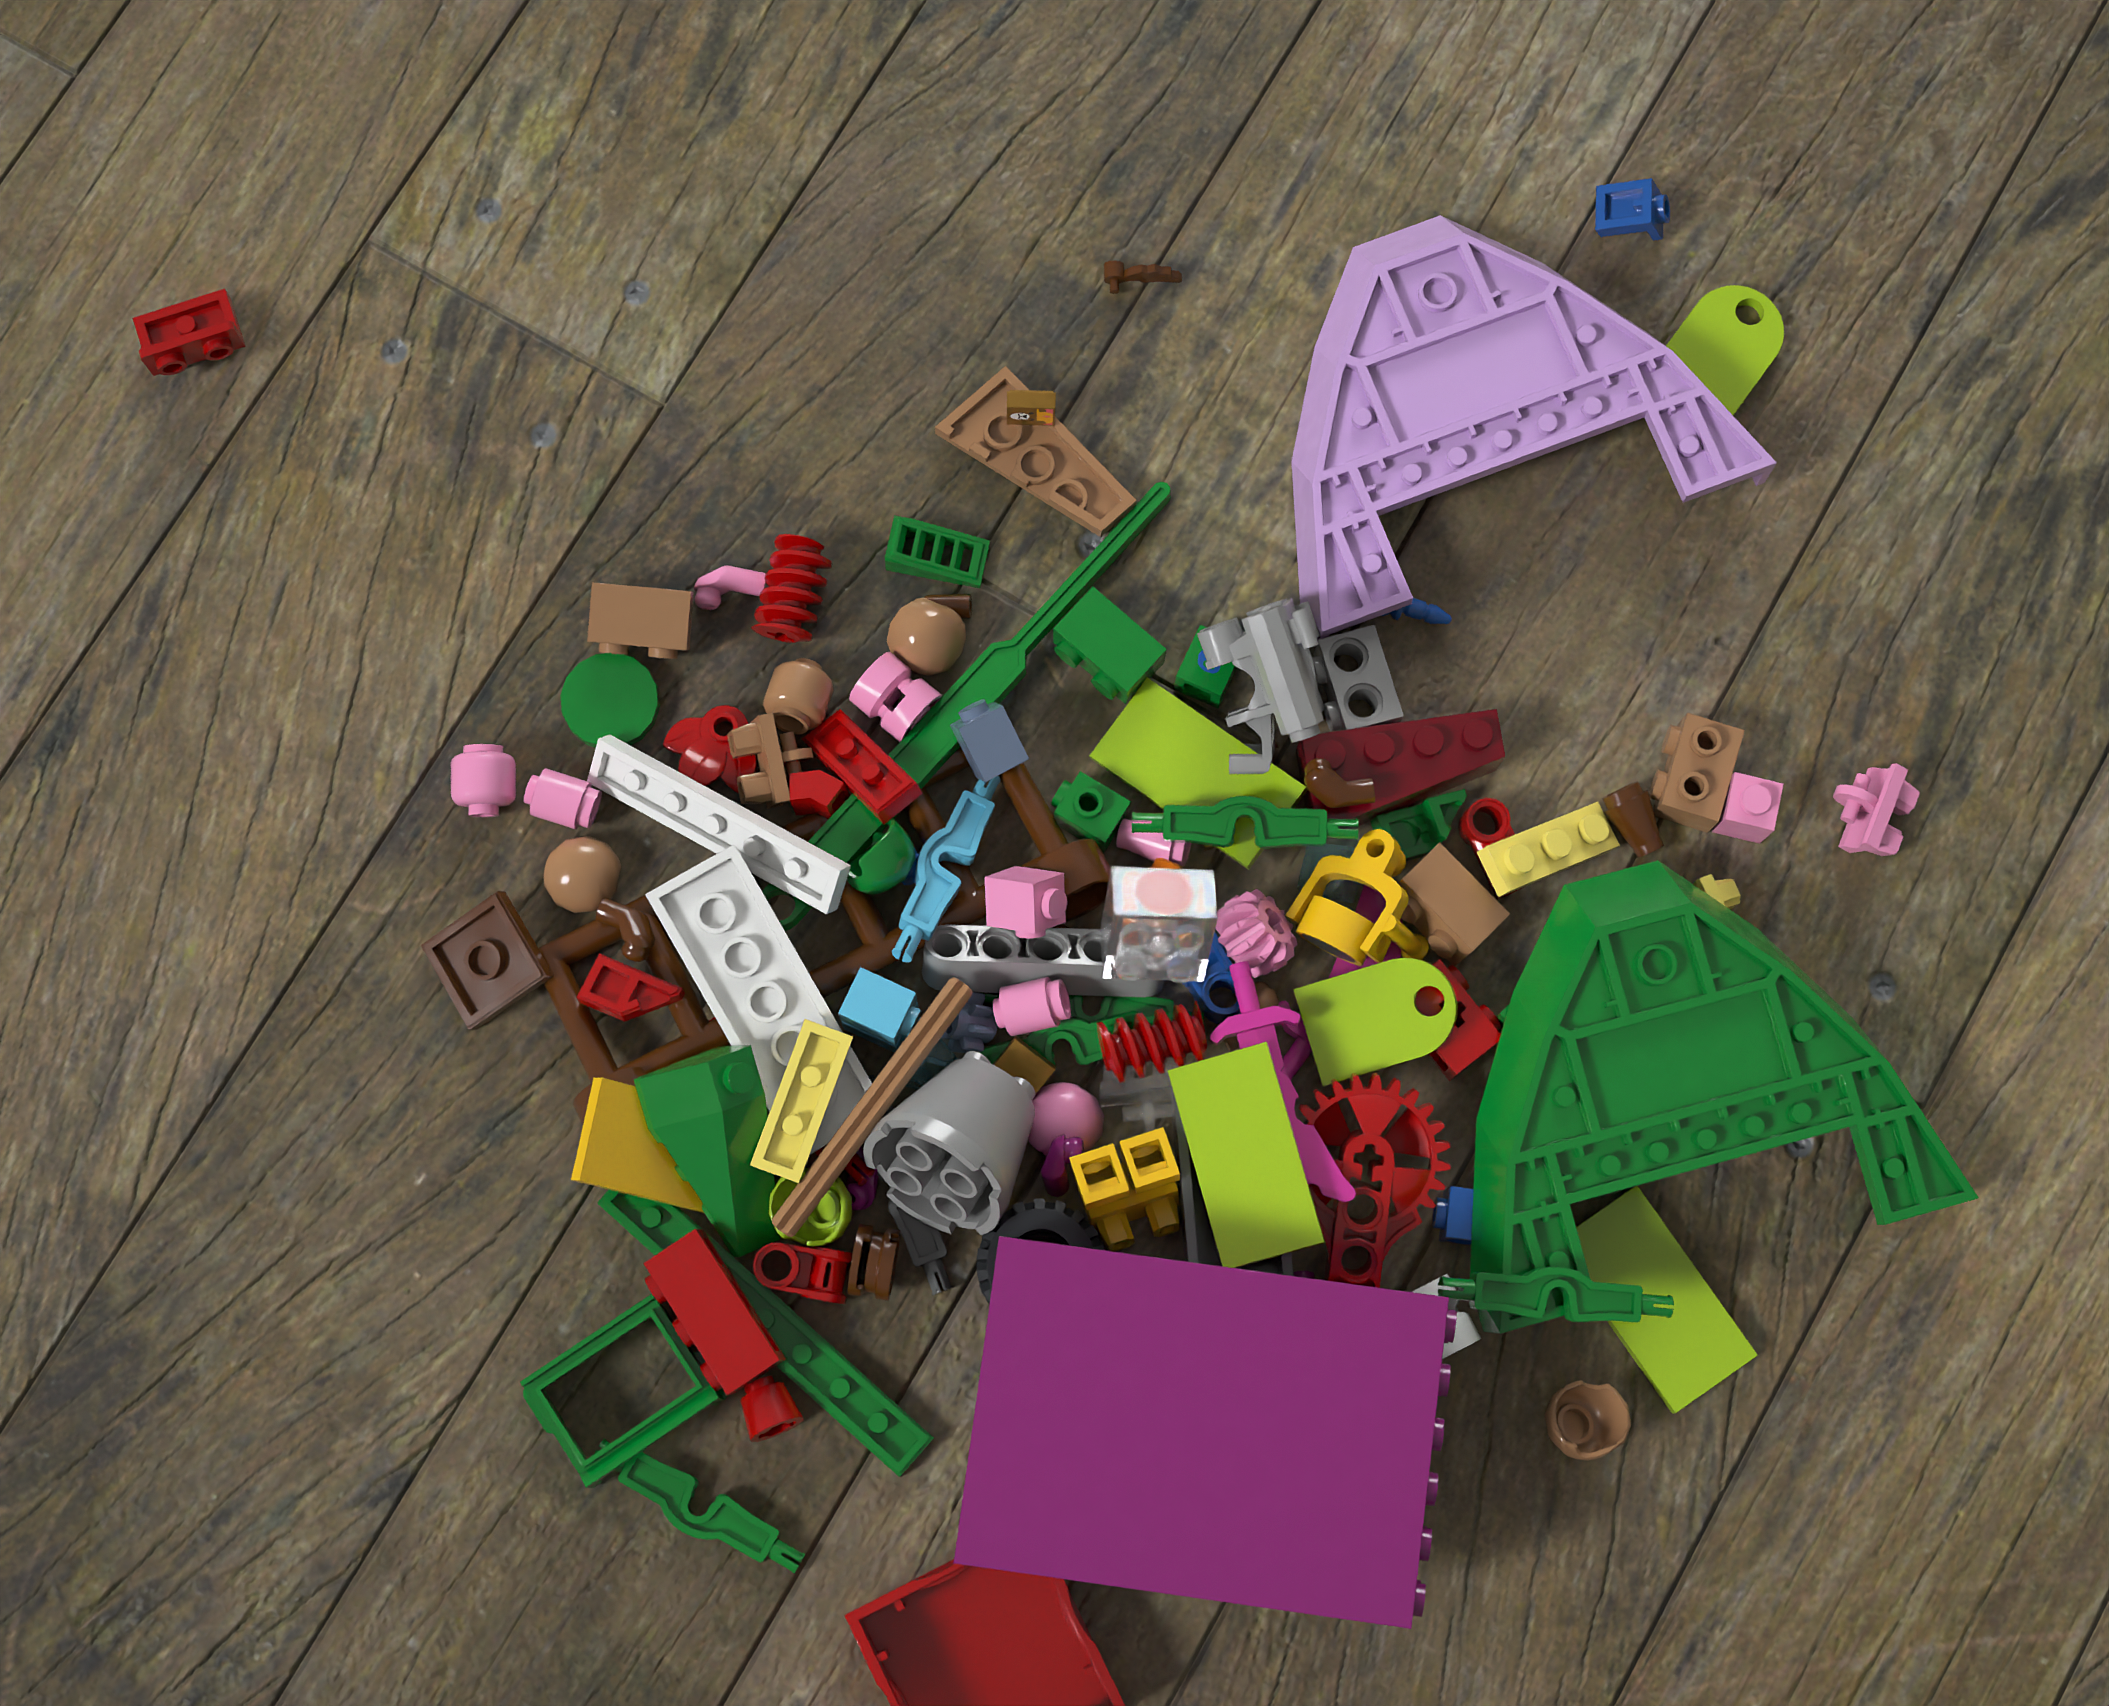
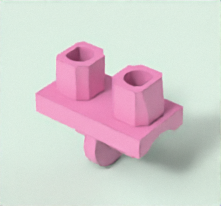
[1833,763,1920,856]

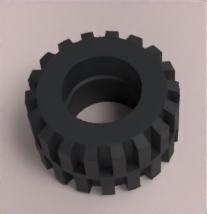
[976,1199,1104,1304]

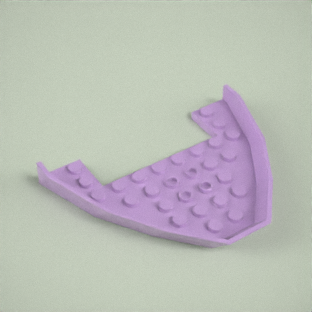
[1291,215,1777,641]

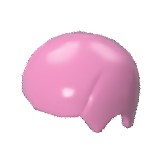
[1028,1082,1104,1156]

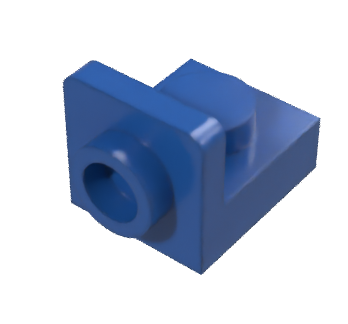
[1595,178,1670,241]

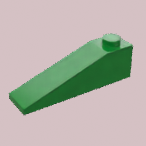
[633,1045,781,1257]

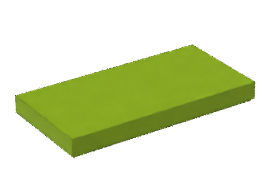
[1089,677,1307,870]
[1167,1042,1325,1268]
[1576,1186,1758,1414]

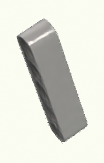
[922,925,1171,997]

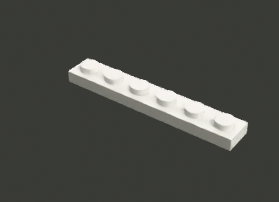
[587,735,851,914]

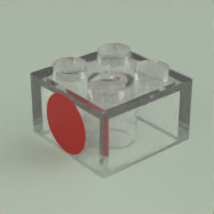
[1100,866,1218,983]

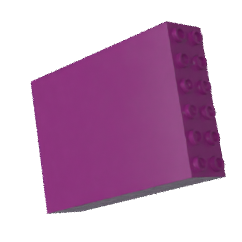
[954,1236,1457,1629]

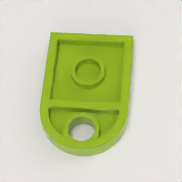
[1666,285,1784,416]
[1293,958,1458,1086]

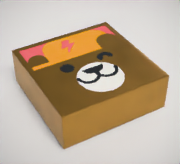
[1007,390,1056,426]

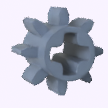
[942,992,998,1053]

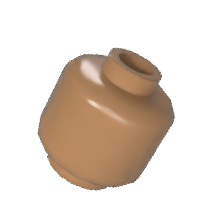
[763,658,834,734]

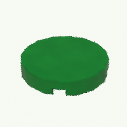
[560,653,660,748]

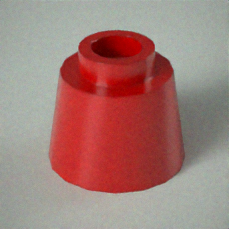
[740,1376,804,1442]

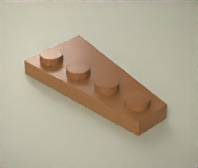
[935,366,1137,537]

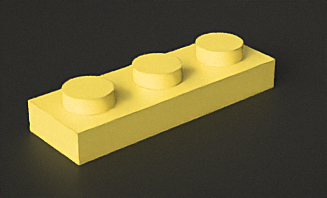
[1477,802,1620,897]
[750,1019,853,1183]

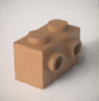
[587,582,694,659]
[1649,713,1745,833]
[1398,842,1510,967]

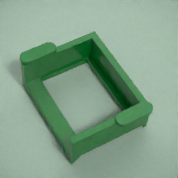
[520,1294,728,1488]

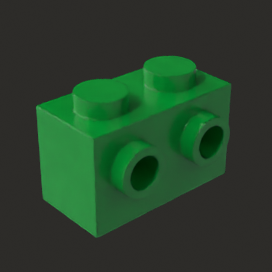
[1053,586,1167,705]

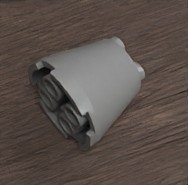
[863,1051,1035,1235]

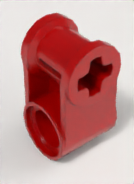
[753,1243,853,1304]

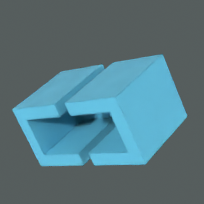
[838,967,922,1053]

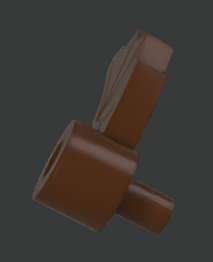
[1103,260,1182,294]

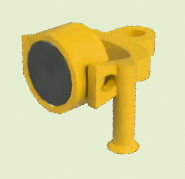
[1285,829,1429,966]

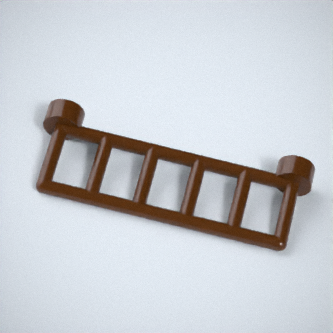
[538,746,1119,1125]

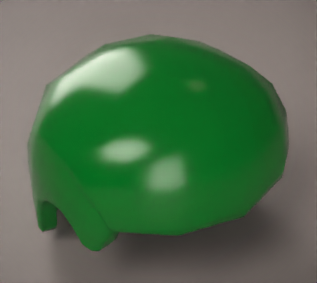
[847,818,915,894]

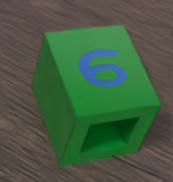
[1174,625,1238,709]

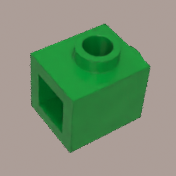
[1051,771,1131,853]

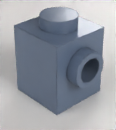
[950,699,1029,782]

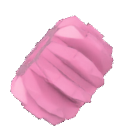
[1214,889,1297,978]

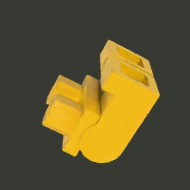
[1069,1127,1180,1252]

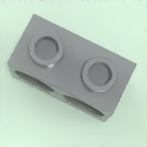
[1312,625,1404,732]

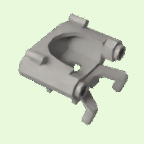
[1197,598,1325,774]

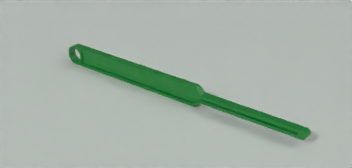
[762,482,1171,931]

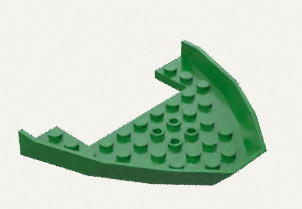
[1470,860,1979,1334]

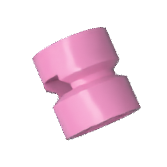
[849,652,942,743]

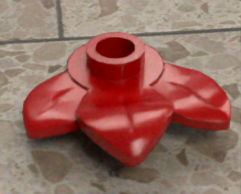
[663,705,757,794]

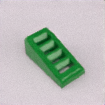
[885,515,990,589]

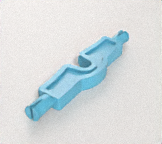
[892,776,1001,962]

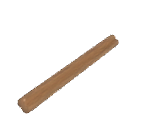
[772,977,973,1237]

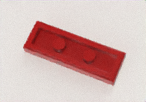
[802,709,923,824]

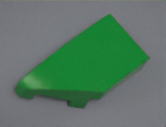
[1370,789,1467,861]

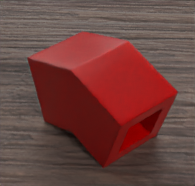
[789,770,850,819]

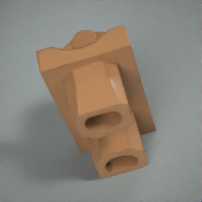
[727,713,813,809]

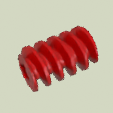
[751,534,833,643]
[1096,1001,1207,1083]

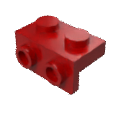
[132,288,246,376]

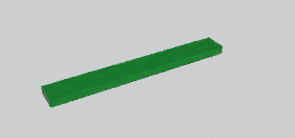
[597,1190,934,1477]

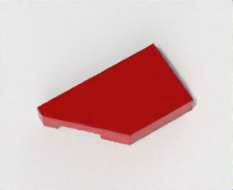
[576,953,685,1022]

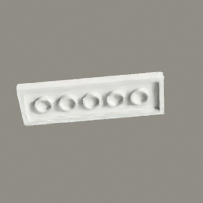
[645,844,872,1155]

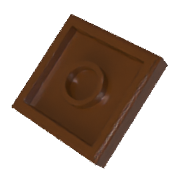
[421,891,554,1030]

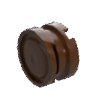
[848,1224,901,1301]

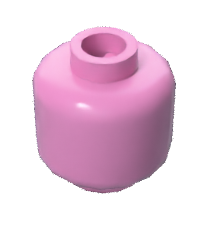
[451,744,516,817]

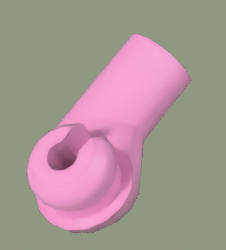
[694,565,765,610]

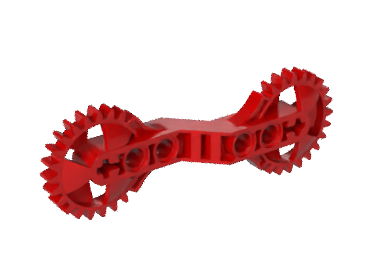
[1298,1073,1451,1288]

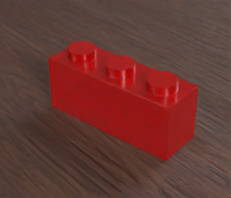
[643,1229,786,1395]

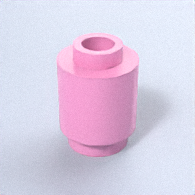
[524,768,602,830]
[993,977,1071,1036]

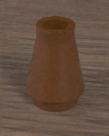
[1602,781,1664,858]

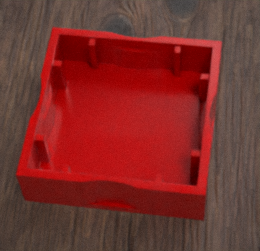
[844,1559,1125,1706]

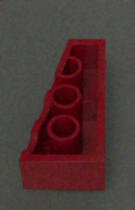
[1296,709,1505,839]

